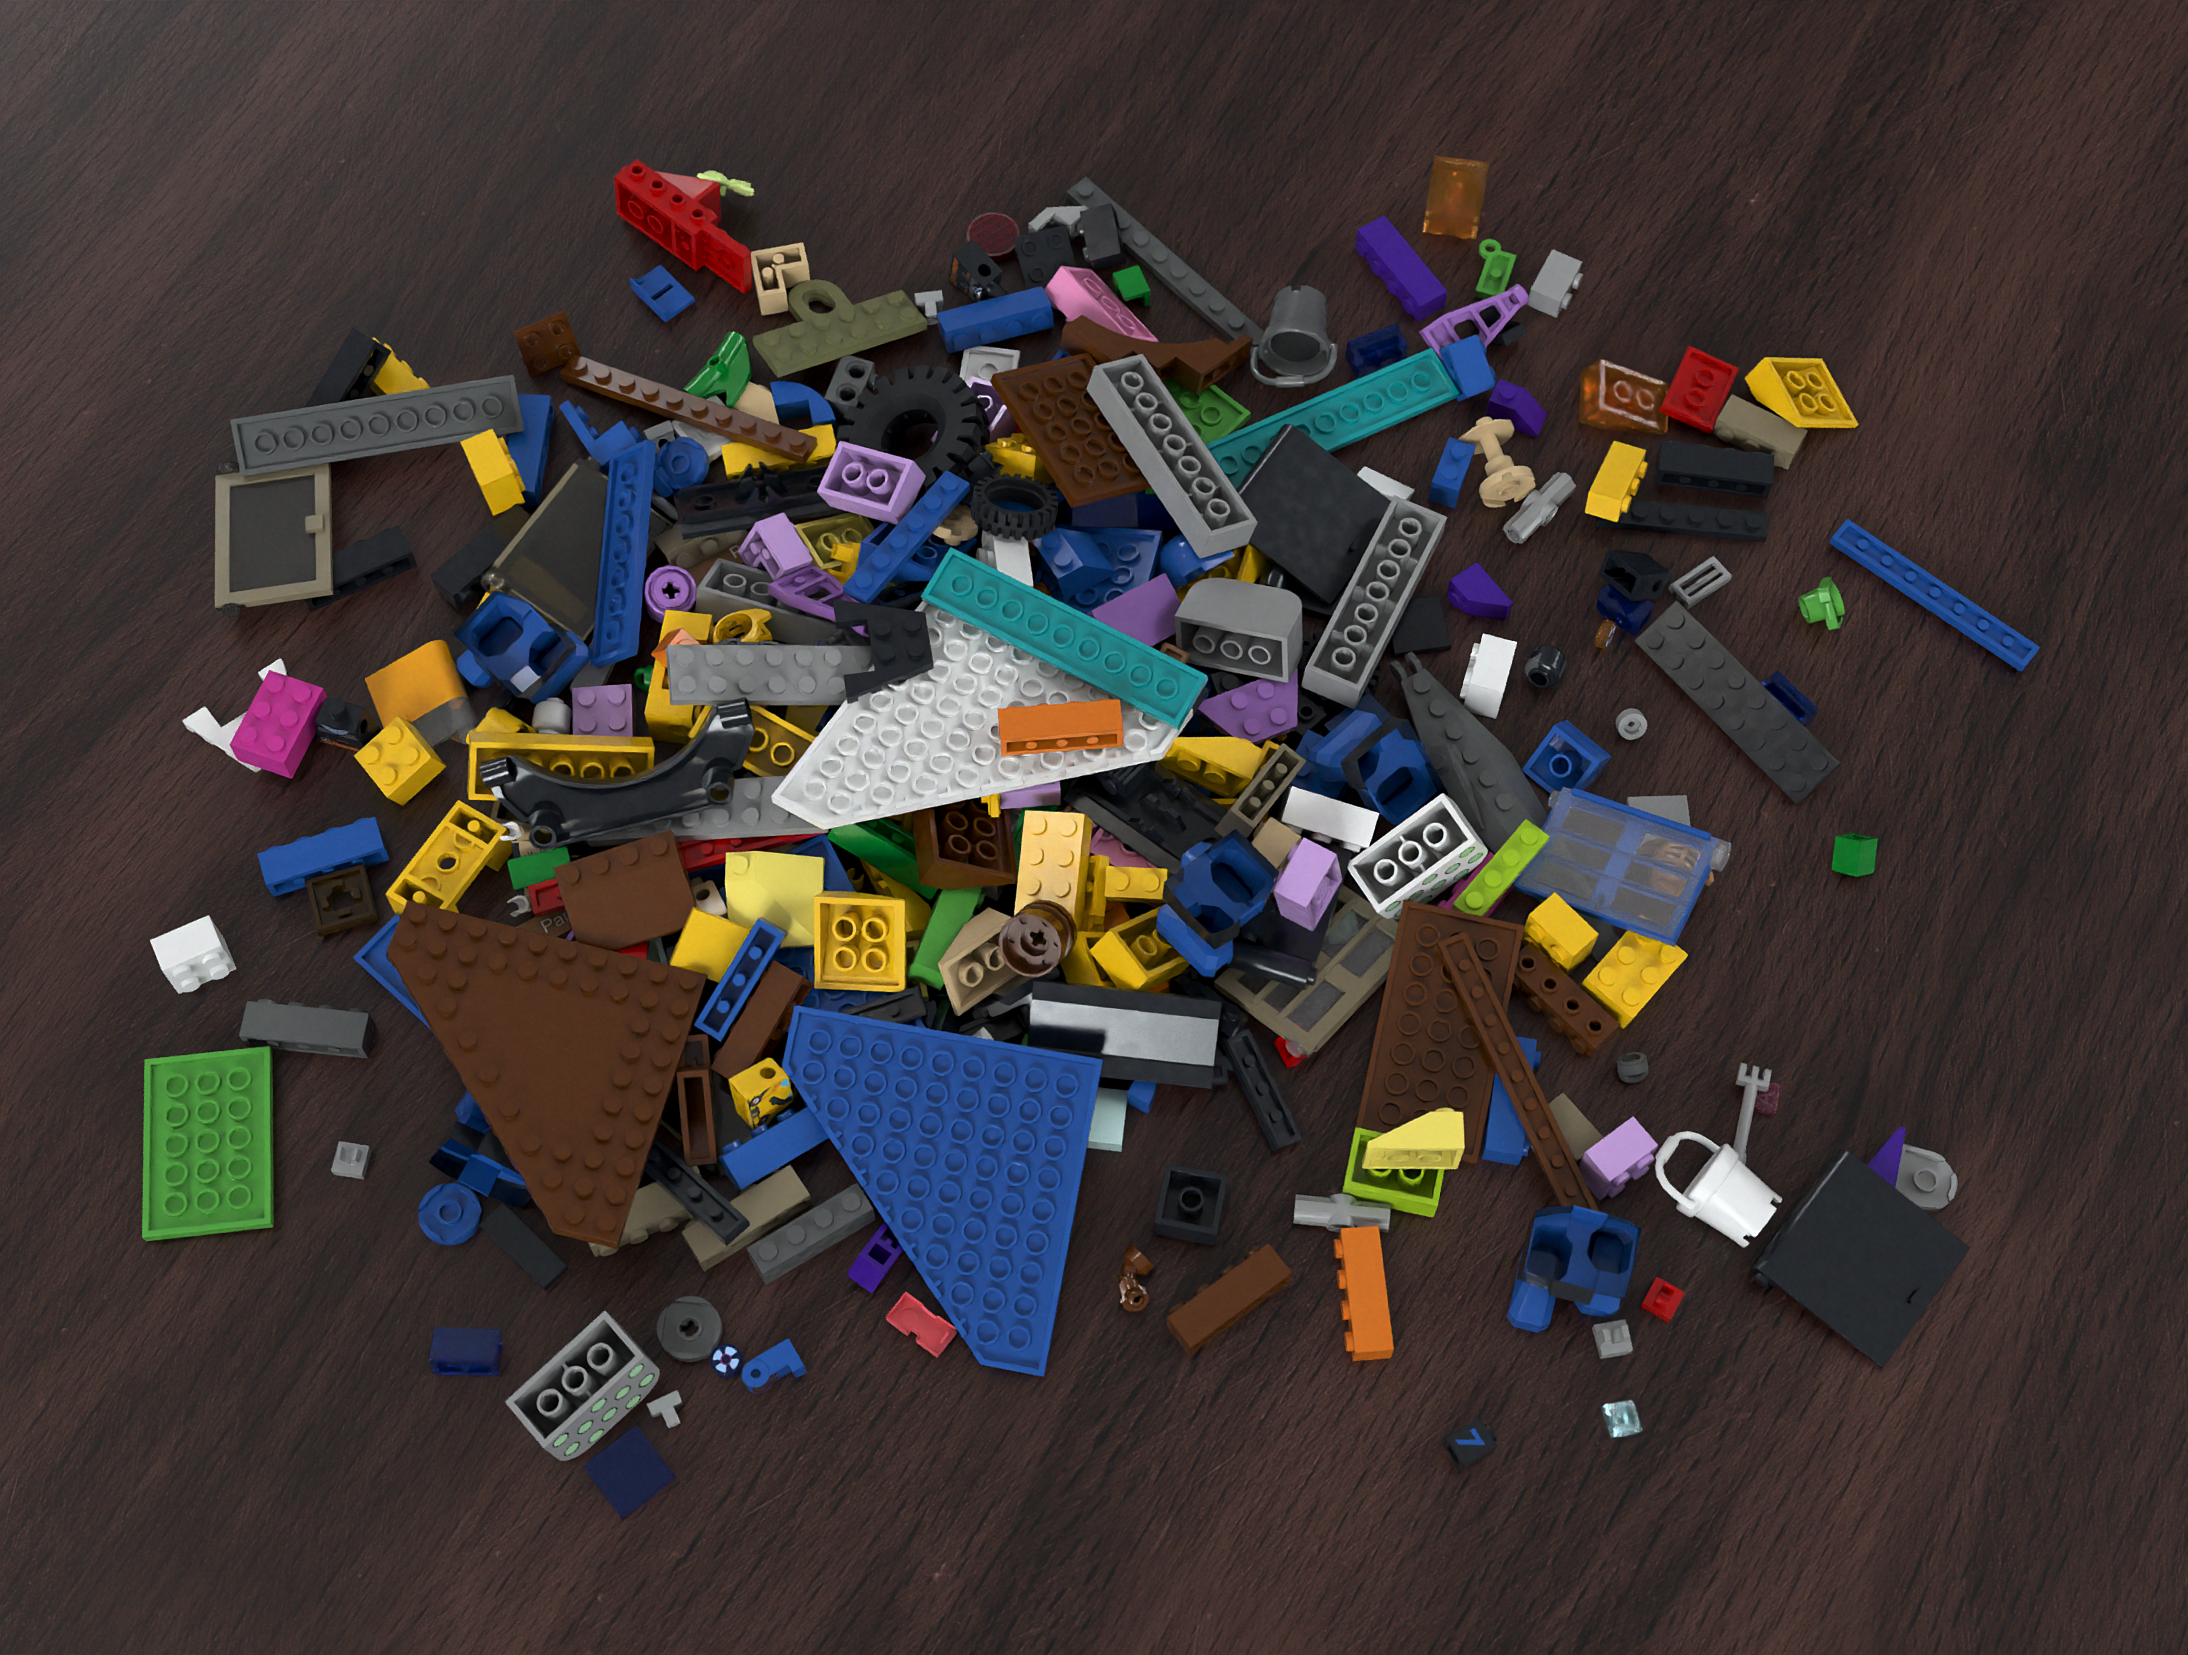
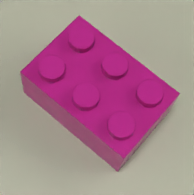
[229,670,328,779]

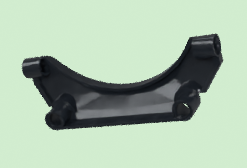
[480,697,755,850]

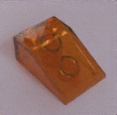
[1422,156,1489,239]
[1579,359,1668,434]

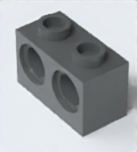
[824,355,879,419]

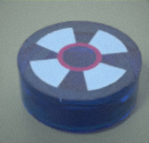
[710,1344,743,1378]

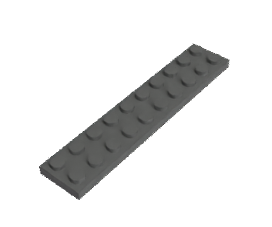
[230,375,525,477]

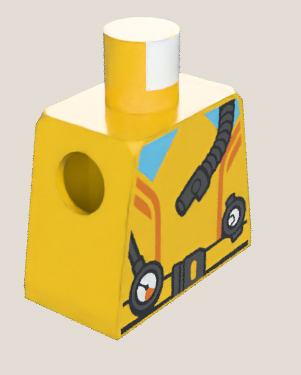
[728,1058,793,1130]

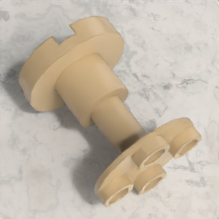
[1458,416,1536,508]

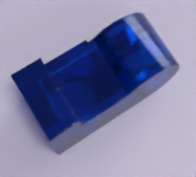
[1596,584,1655,637]

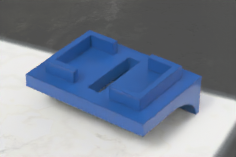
[630,265,695,323]

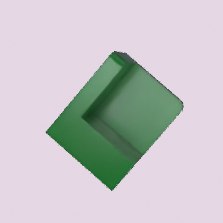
[1112,265,1150,307]
[1832,833,1878,877]

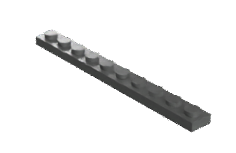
[1066,177,1264,361]

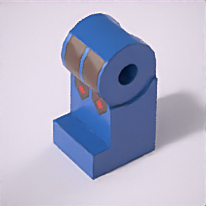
[742,1338,807,1394]

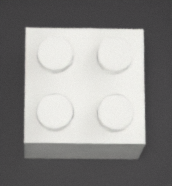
[1459,633,1517,719]
[150,915,237,994]

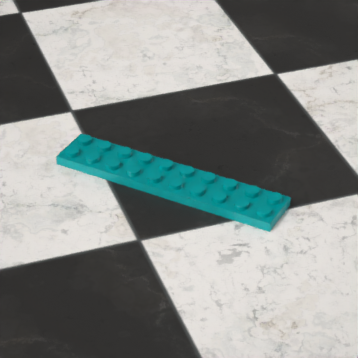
[1205,348,1459,489]
[921,547,1208,730]

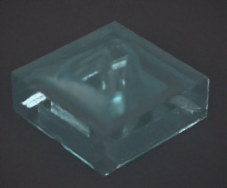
[1601,1400,1643,1439]

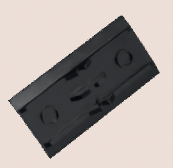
[673,462,848,540]
[1063,761,1256,876]
[1027,979,1222,1089]

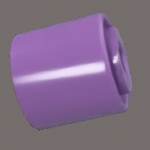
[642,565,697,623]

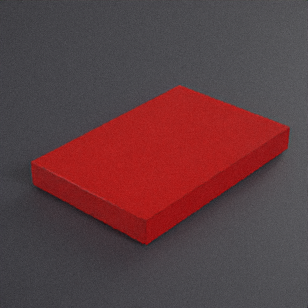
[1659,346,1739,434]

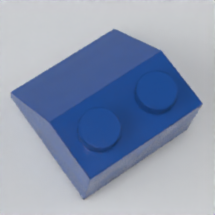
[1032,528,1115,600]
[1522,720,1612,801]

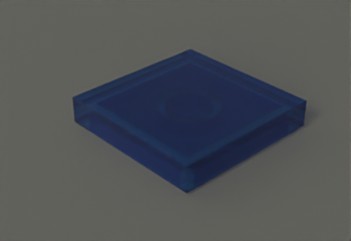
[583,1426,676,1519]

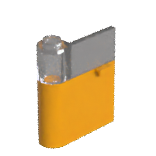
[365,640,478,749]

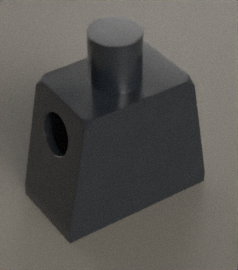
[1598,549,1672,601]

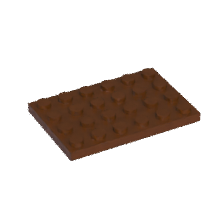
[990,352,1152,508]

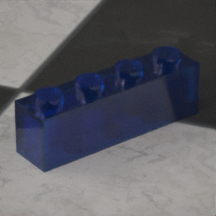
[1063,489,1180,530]

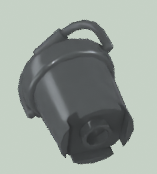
[1250,285,1338,388]

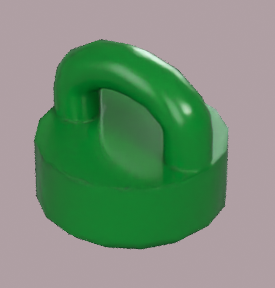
[634,665,654,694]

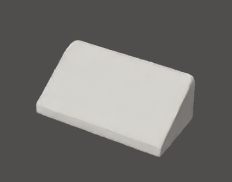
[1357,466,1415,501]

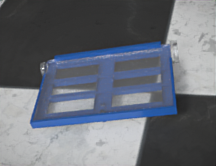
[1513,787,1731,947]

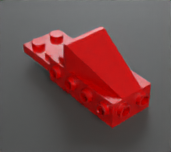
[614,159,752,294]

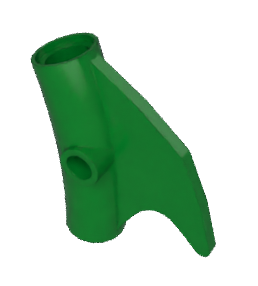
[682,332,752,408]

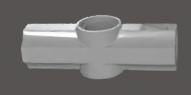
[1503,472,1576,544]
[1293,1194,1390,1233]

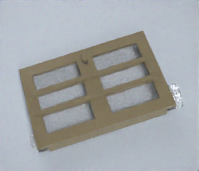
[1214,884,1399,1058]

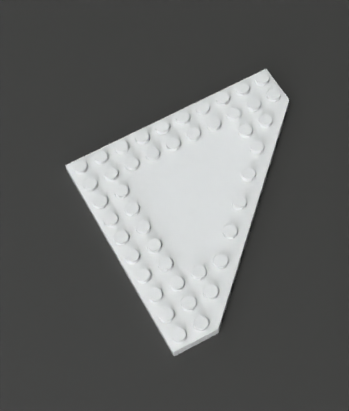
[771,601,1193,830]

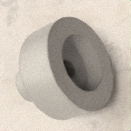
[1616,708,1647,740]

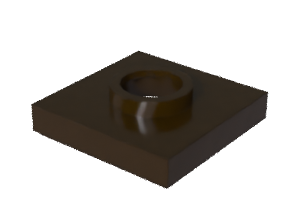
[305,863,379,937]

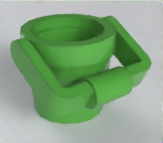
[1798,577,1844,630]

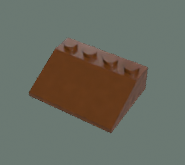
[911,797,1018,890]
[554,829,698,952]

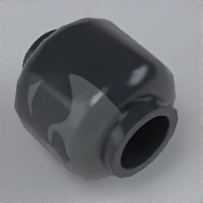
[1525,645,1567,688]

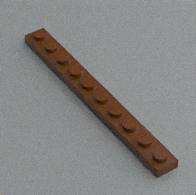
[560,354,818,464]
[1437,931,1599,1212]

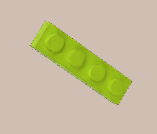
[1452,819,1550,917]

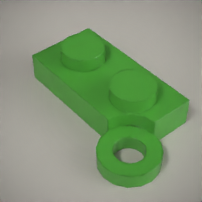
[1475,239,1516,300]

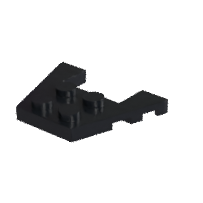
[833,600,934,704]

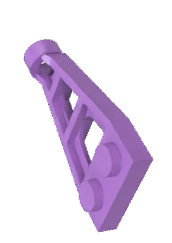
[1419,284,1529,370]
[769,564,870,638]

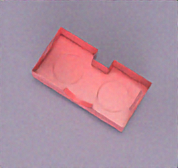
[886,1291,957,1358]

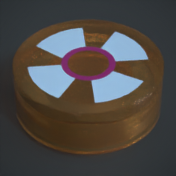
[1595,619,1617,650]

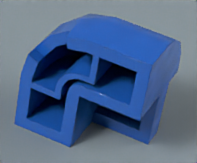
[1153,533,1234,590]

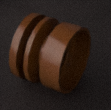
[999,900,1077,977]

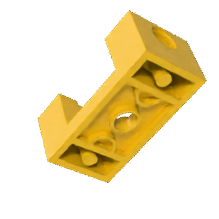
[644,610,715,744]
[385,800,513,917]

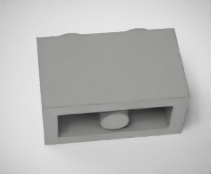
[1527,249,1583,318]

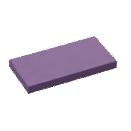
[1086,573,1181,647]

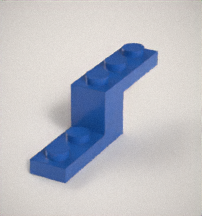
[559,400,673,499]

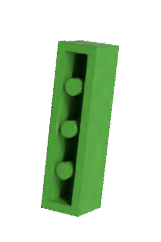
[906,887,986,990]

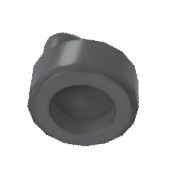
[1616,1052,1648,1084]

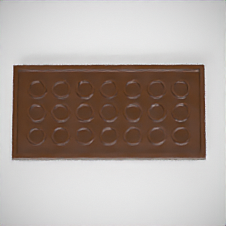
[1356,900,1524,1165]

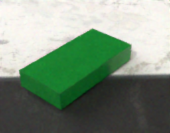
[507,846,571,891]

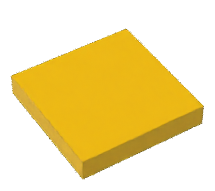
[669,907,751,983]

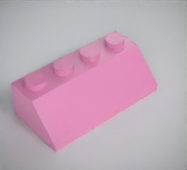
[1044,266,1159,342]

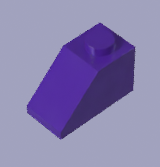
[1485,379,1547,438]
[1447,562,1513,620]

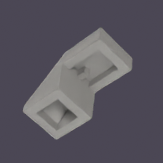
[1028,206,1089,241]

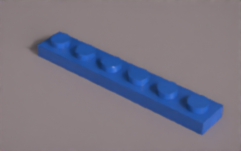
[843,470,970,604]

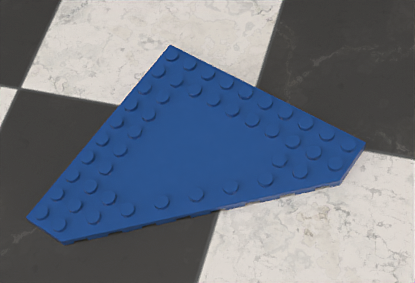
[782,1005,1103,1377]

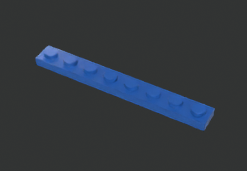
[1829,519,2040,672]

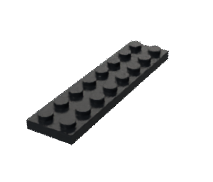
[1635,600,1842,805]

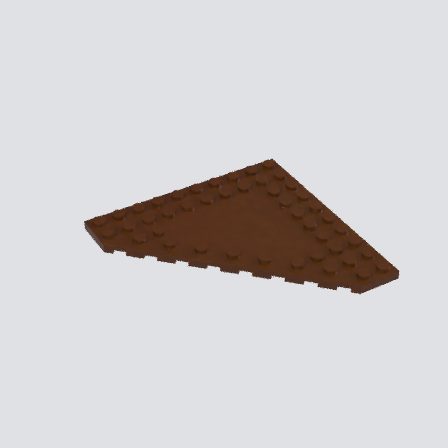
[387,900,708,1249]

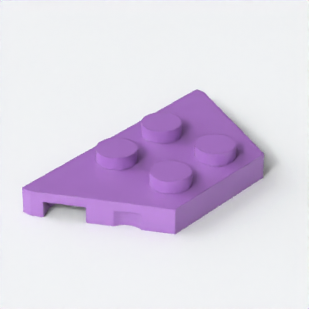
[1196,667,1298,745]

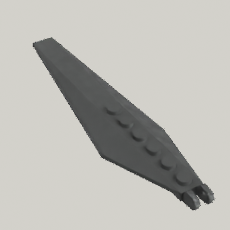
[1389,652,1620,964]

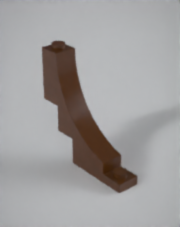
[1060,315,1253,395]

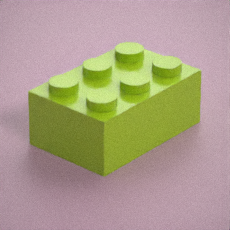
[1342,1127,1445,1218]

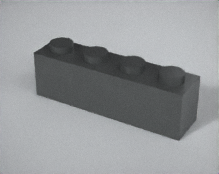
[239,999,375,1058]
[747,1183,875,1285]

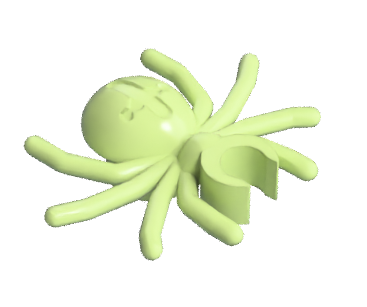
[697,171,754,197]

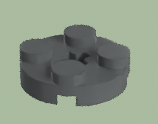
[657,1296,723,1362]

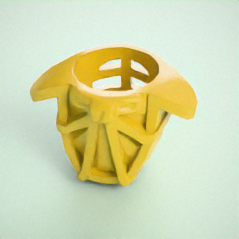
[713,609,773,643]

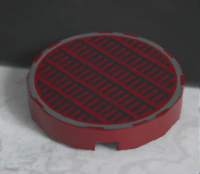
[967,212,1020,262]

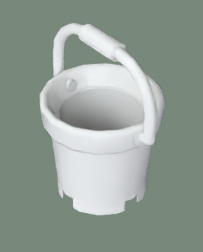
[1655,1131,1782,1248]

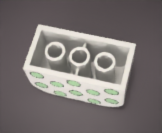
[1348,793,1488,920]

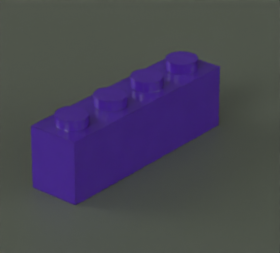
[1355,215,1447,322]

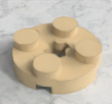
[932,504,979,546]

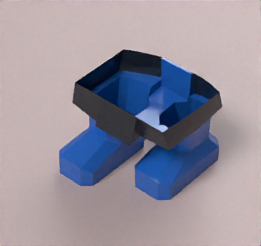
[453,590,592,705]
[1308,710,1448,827]
[1156,828,1279,977]
[428,1090,532,1208]
[1506,1205,1642,1333]

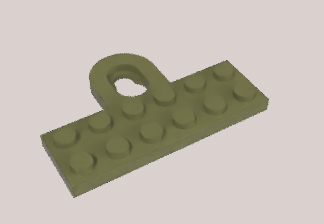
[753,280,927,378]

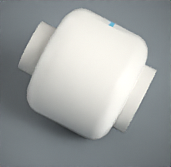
[531,697,573,735]

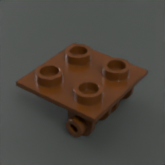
[513,310,581,378]

